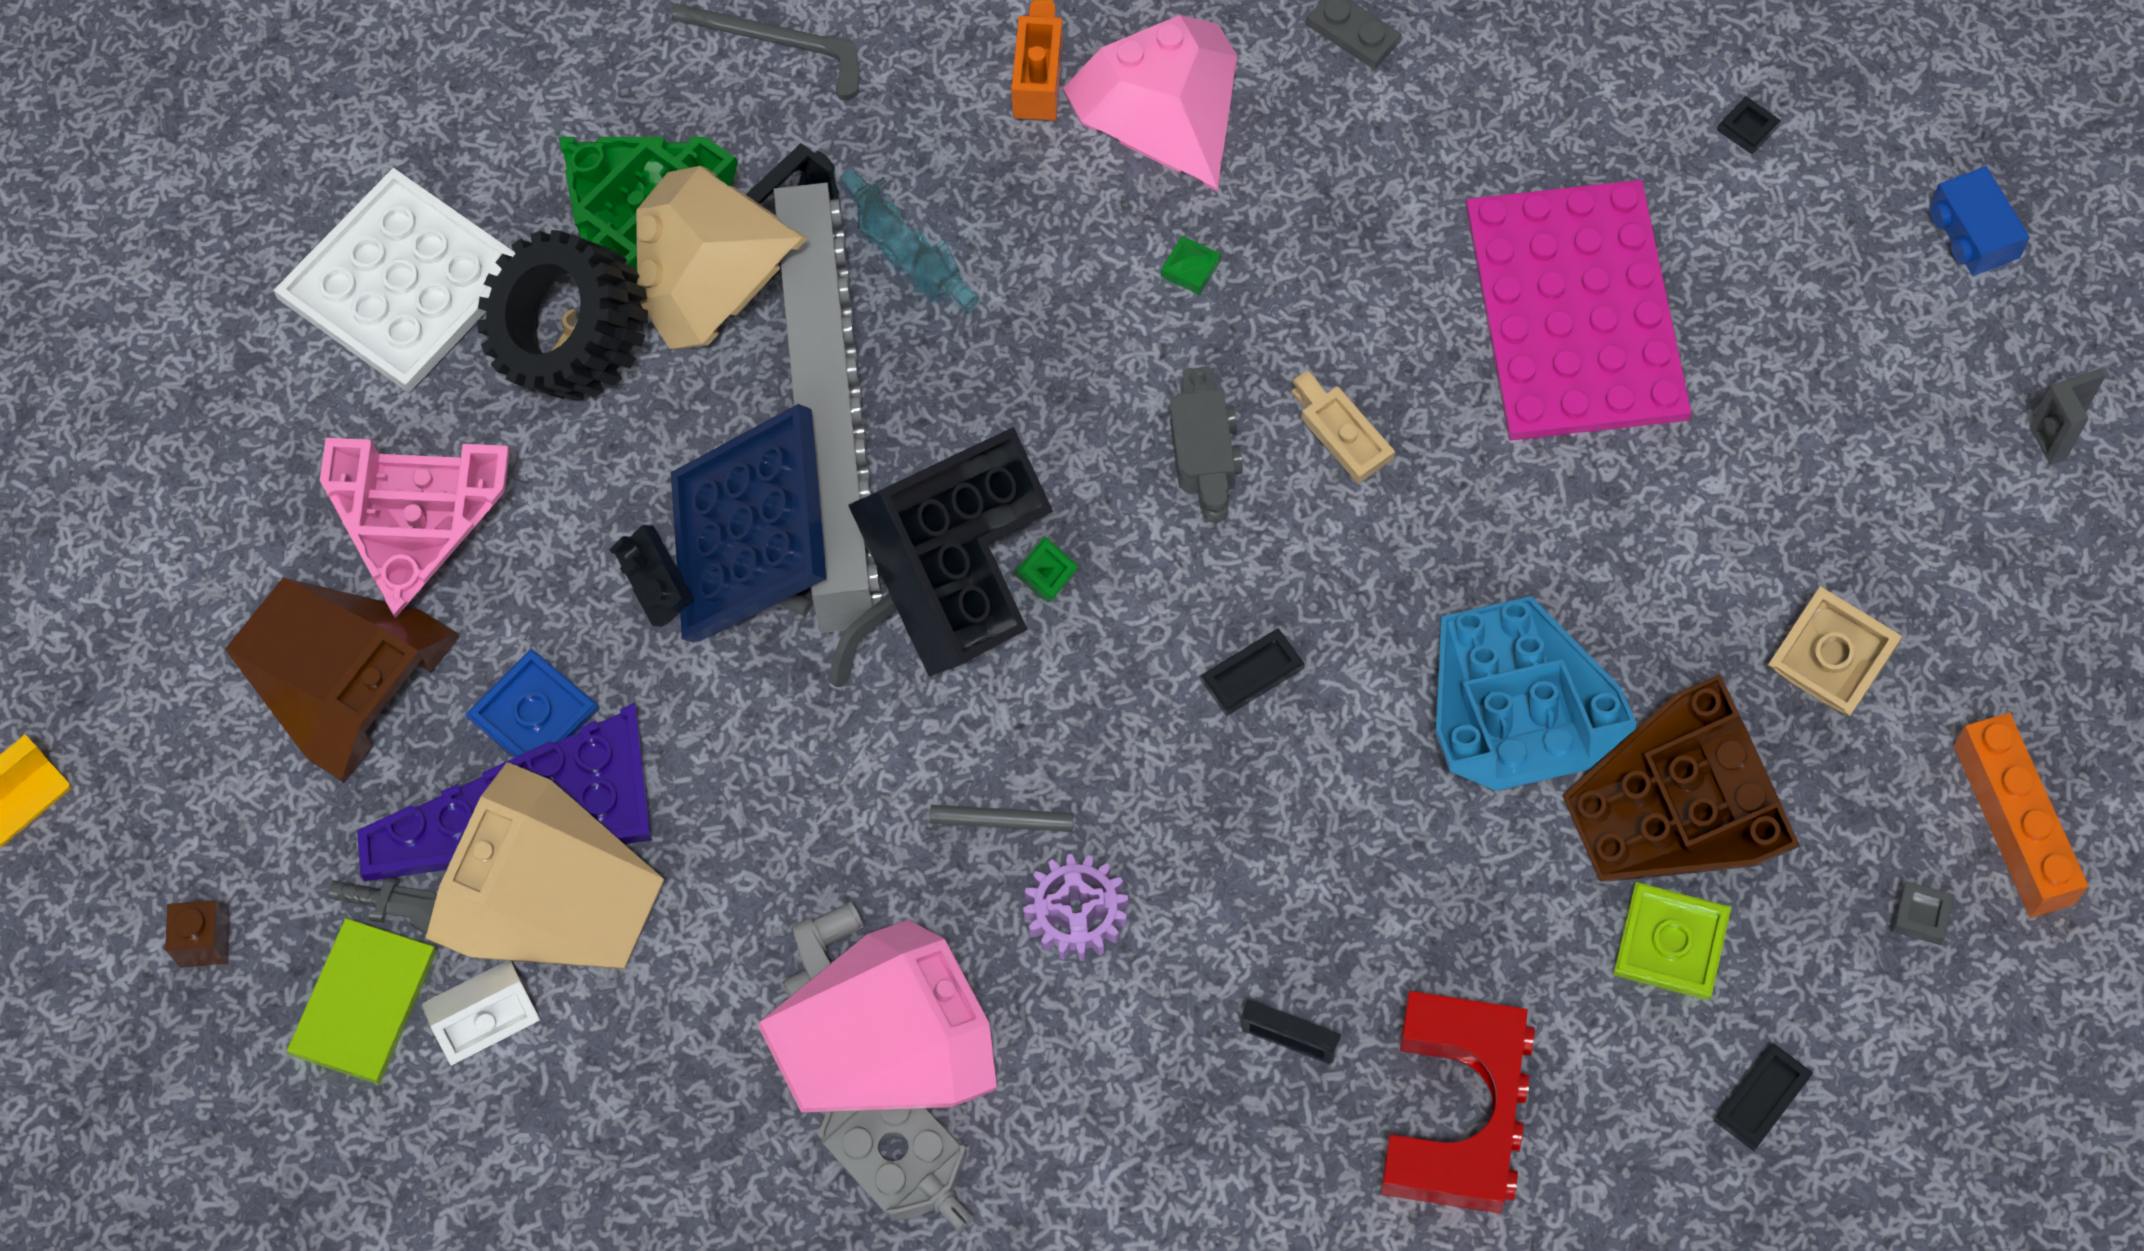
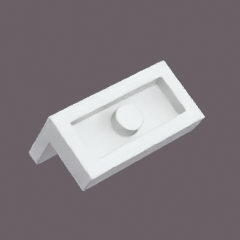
[422,961,540,1066]

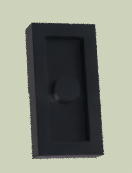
[609,524,694,627]

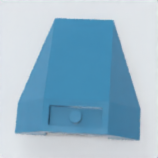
[1436,596,1636,791]

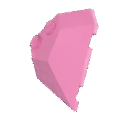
[1063,15,1237,192]
[320,438,510,618]

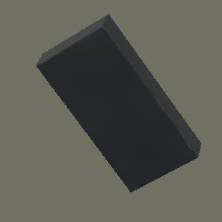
[1200,628,1305,717]
[1241,999,1341,1064]
[1713,1042,1814,1151]

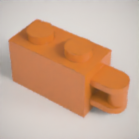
[1011,0,1064,121]

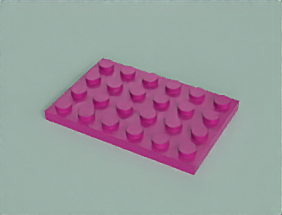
[1465,180,1692,441]

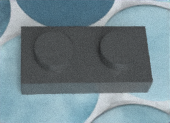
[1306,0,1402,70]

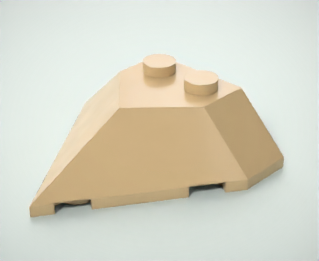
[636,166,808,350]

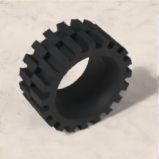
[477,230,648,400]

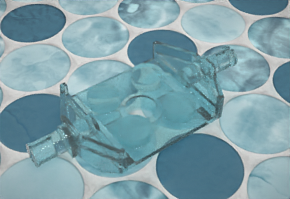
[840,168,979,311]

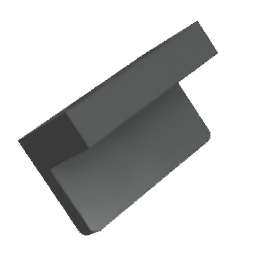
[2029,369,2105,465]

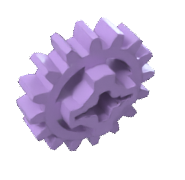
[1023,854,1129,961]

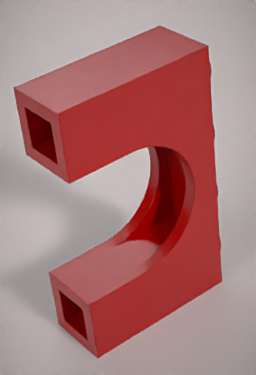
[1381,991,1535,1214]

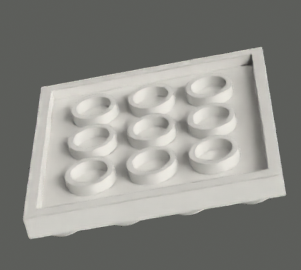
[273,168,515,393]

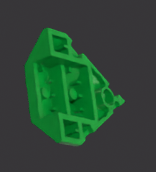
[559,137,738,283]

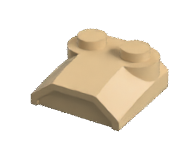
[1768,586,1903,717]

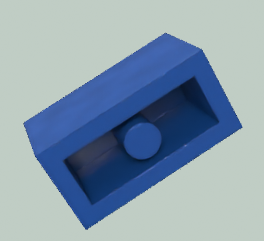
[1930,166,2030,277]

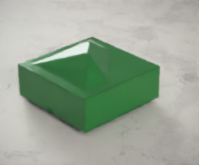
[1161,236,1221,295]
[1012,536,1079,603]

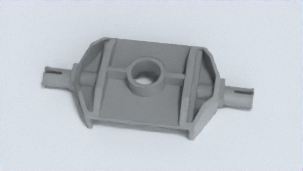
[818,1108,974,1232]

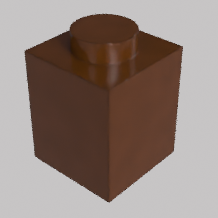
[165,900,230,967]

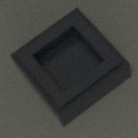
[1717,96,1781,155]

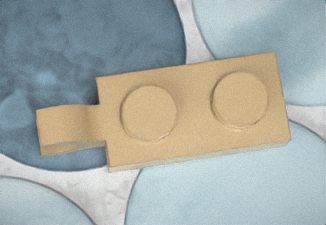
[1291,370,1395,484]

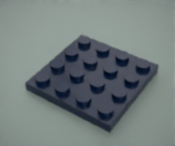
[671,404,826,643]

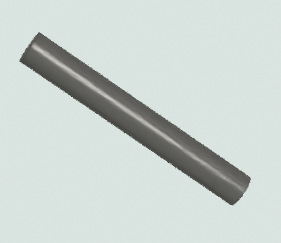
[930,804,1074,832]

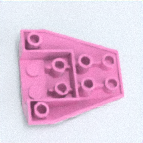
[758,920,997,1113]

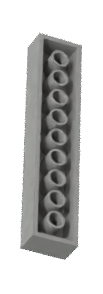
[774,183,882,633]

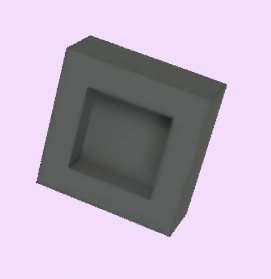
[1892,881,1954,945]

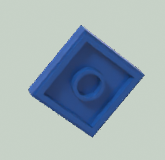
[465,648,600,758]

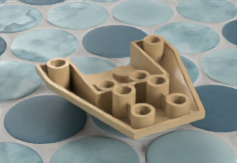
[426,762,665,969]

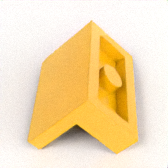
[0,734,71,848]

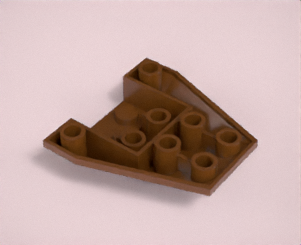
[225,578,459,783]
[1563,674,1801,882]

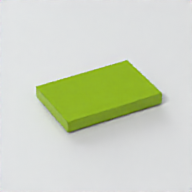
[287,918,437,1085]

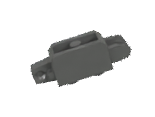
[1170,366,1243,525]

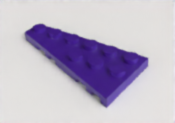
[357,702,652,881]

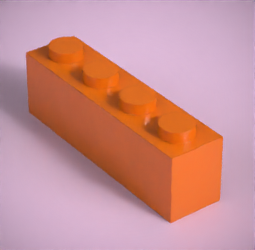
[1953,712,2089,918]

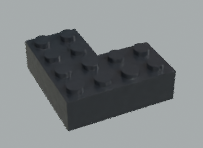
[848,427,1053,677]

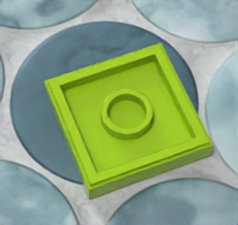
[1613,882,1731,1001]

